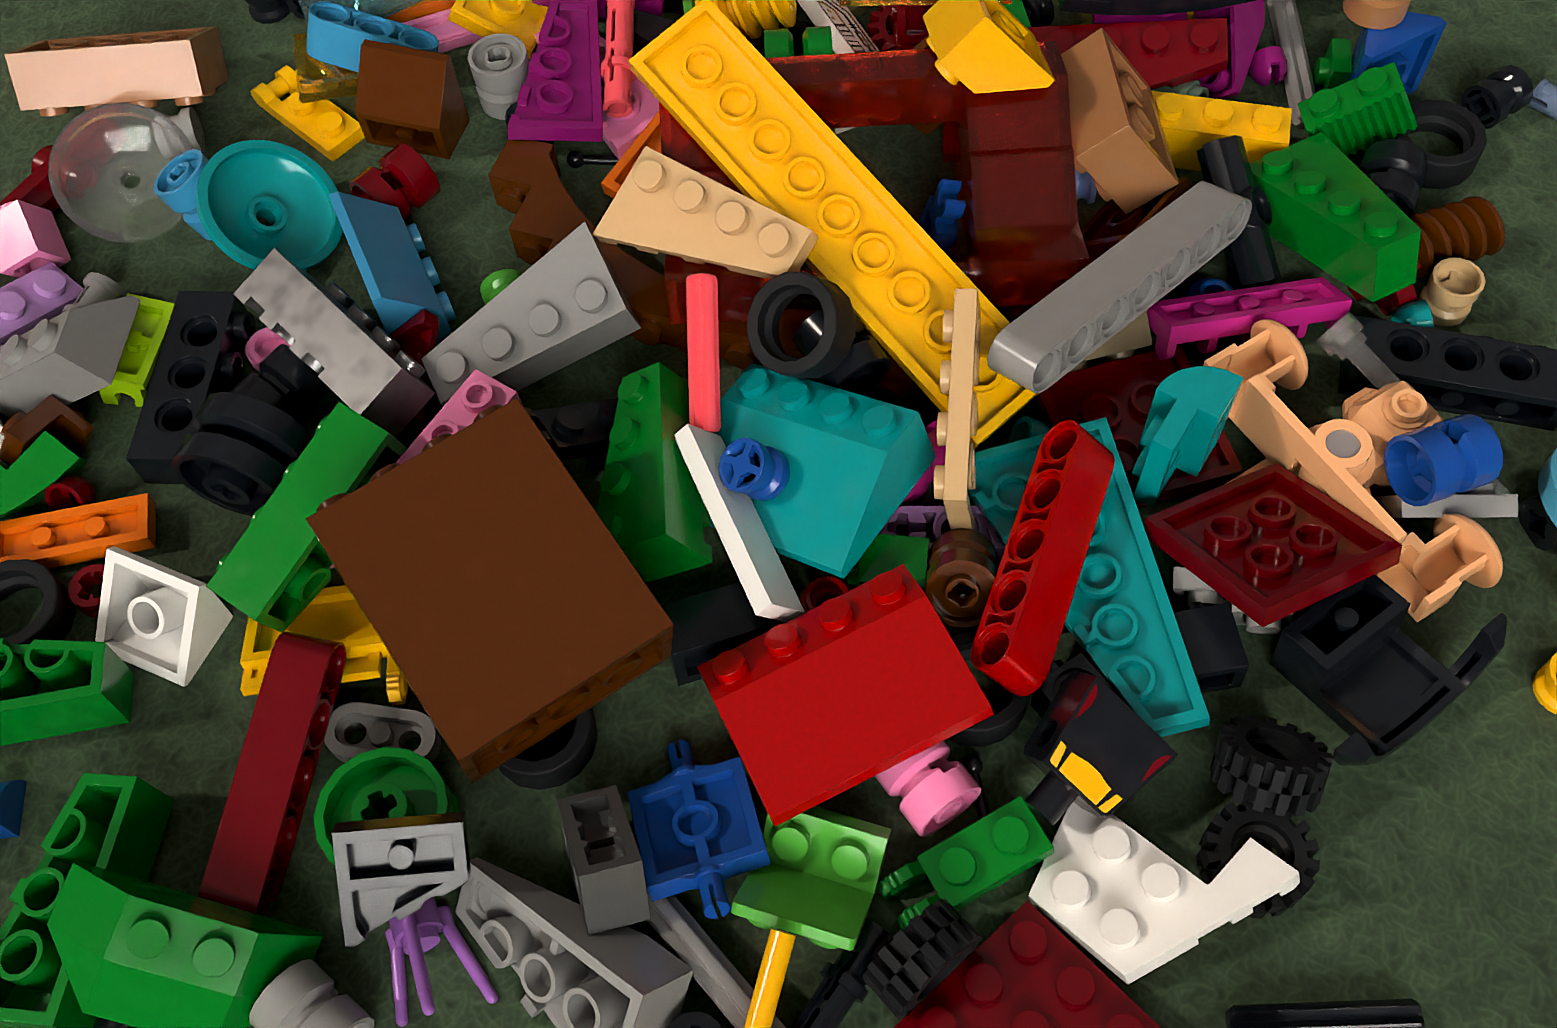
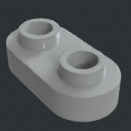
[324,702,441,763]

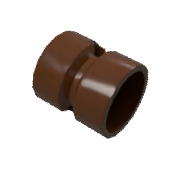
[925,529,999,628]

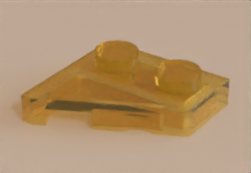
[292,33,358,104]

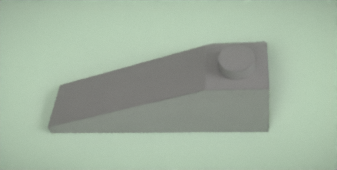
[455,857,694,1028]

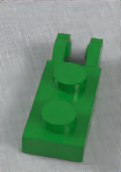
[877,796,1055,930]

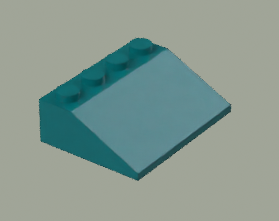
[701,363,936,579]

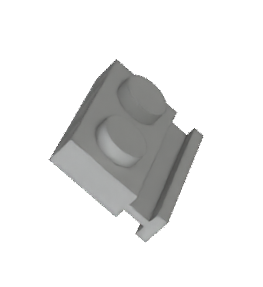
[1373,484,1518,518]

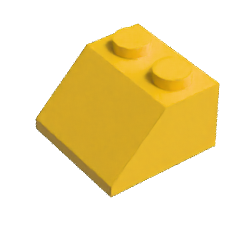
[923,0,1055,94]

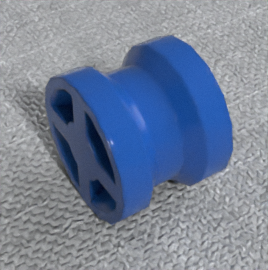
[719,437,790,501]

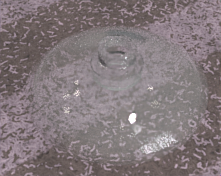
[48,103,193,243]

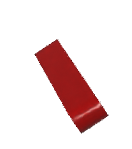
[970,420,1115,697]

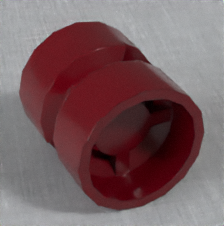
[349,143,441,221]

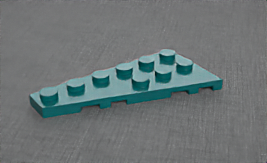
[968,417,1210,737]

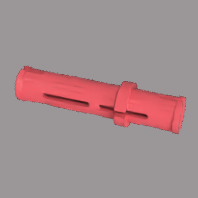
[600,0,636,118]

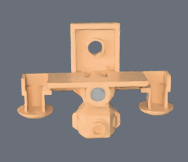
[1203,319,1503,623]

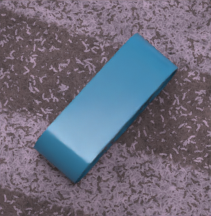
[306,1,439,72]

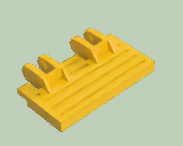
[240,585,408,706]

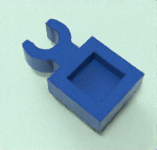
[917,179,966,253]

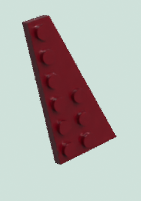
[943,18,1228,163]

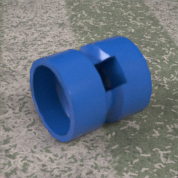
[1384,413,1503,507]

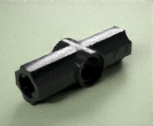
[1196,135,1282,290]

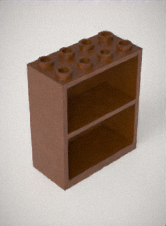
[306,398,673,784]

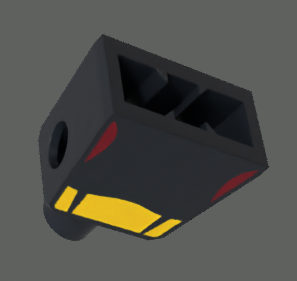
[1024,670,1178,826]

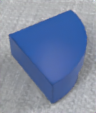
[0,780,27,839]

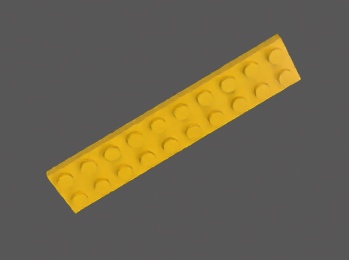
[628,0,1039,449]

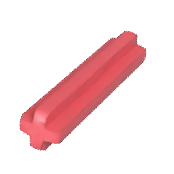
[686,273,721,433]

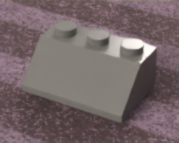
[0,295,140,418]

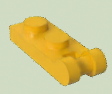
[250,65,365,162]

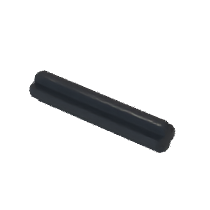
[1226,998,1425,1028]

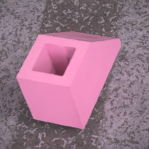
[0,200,71,278]

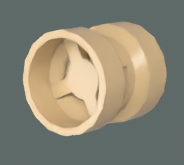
[1417,258,1486,326]

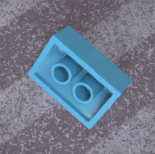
[329,191,456,345]

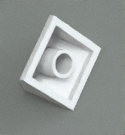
[95,546,233,687]

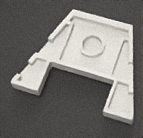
[1028,802,1300,984]

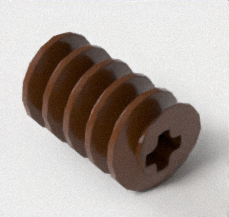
[1409,196,1505,278]

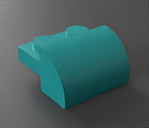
[1132,366,1244,508]

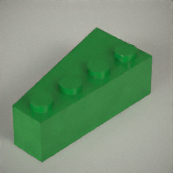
[596,362,713,583]
[206,402,408,633]
[0,638,134,746]
[0,773,174,1028]

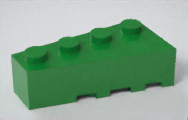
[1249,132,1421,302]

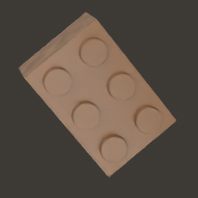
[1051,28,1179,214]

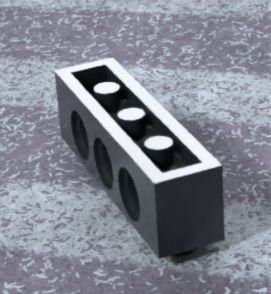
[126,291,255,484]
[1338,316,1557,431]

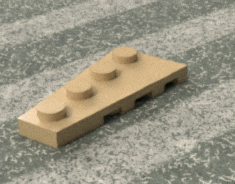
[934,288,981,531]

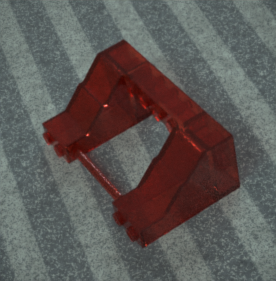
[659,41,1089,325]

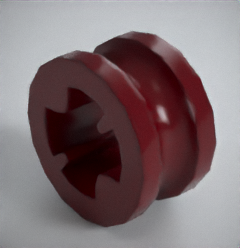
[67,564,105,617]

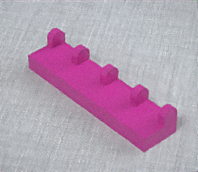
[1146,277,1352,360]

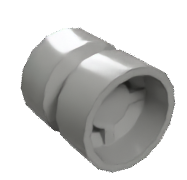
[467,34,529,120]
[249,959,374,1028]

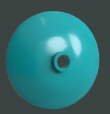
[196,140,343,271]

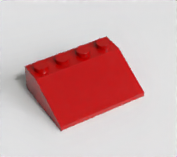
[697,564,994,827]

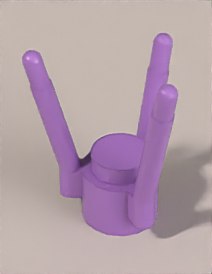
[385,897,498,1027]

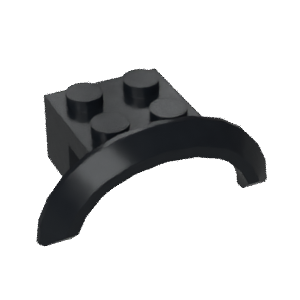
[1270,575,1507,766]

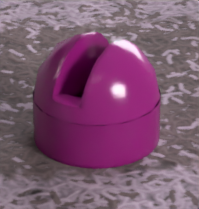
[1249,46,1287,87]

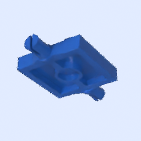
[627,740,771,919]

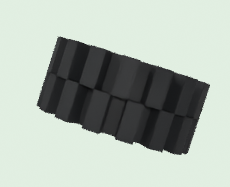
[1209,715,1333,817]
[1197,800,1320,919]
[863,898,982,1019]

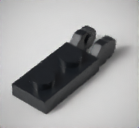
[524,398,618,461]

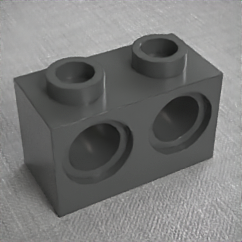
[557,785,651,935]

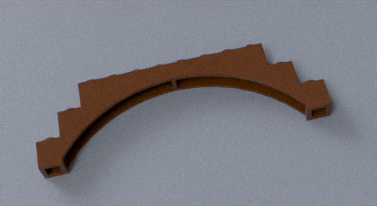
[488,140,1061,407]

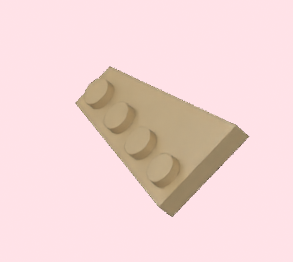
[592,146,818,280]

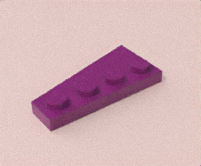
[508,0,603,142]

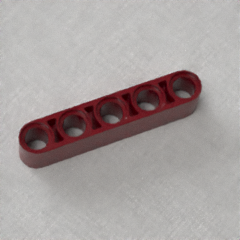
[198,632,346,918]

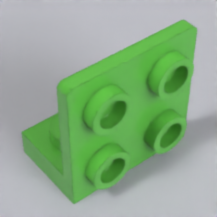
[731,806,892,951]

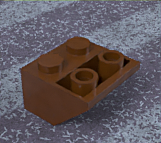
[355,39,470,159]

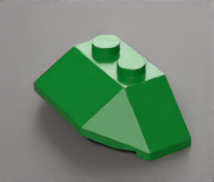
[47,860,323,1028]

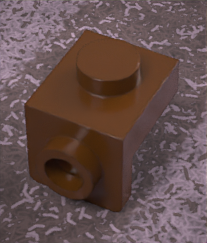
[0,395,93,466]

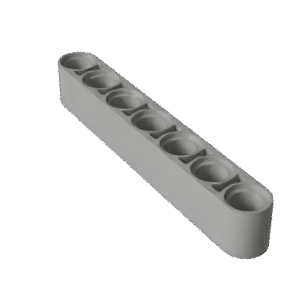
[987,181,1252,393]

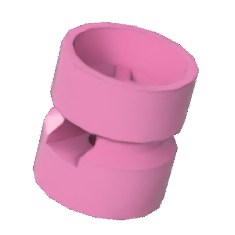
[875,741,982,837]

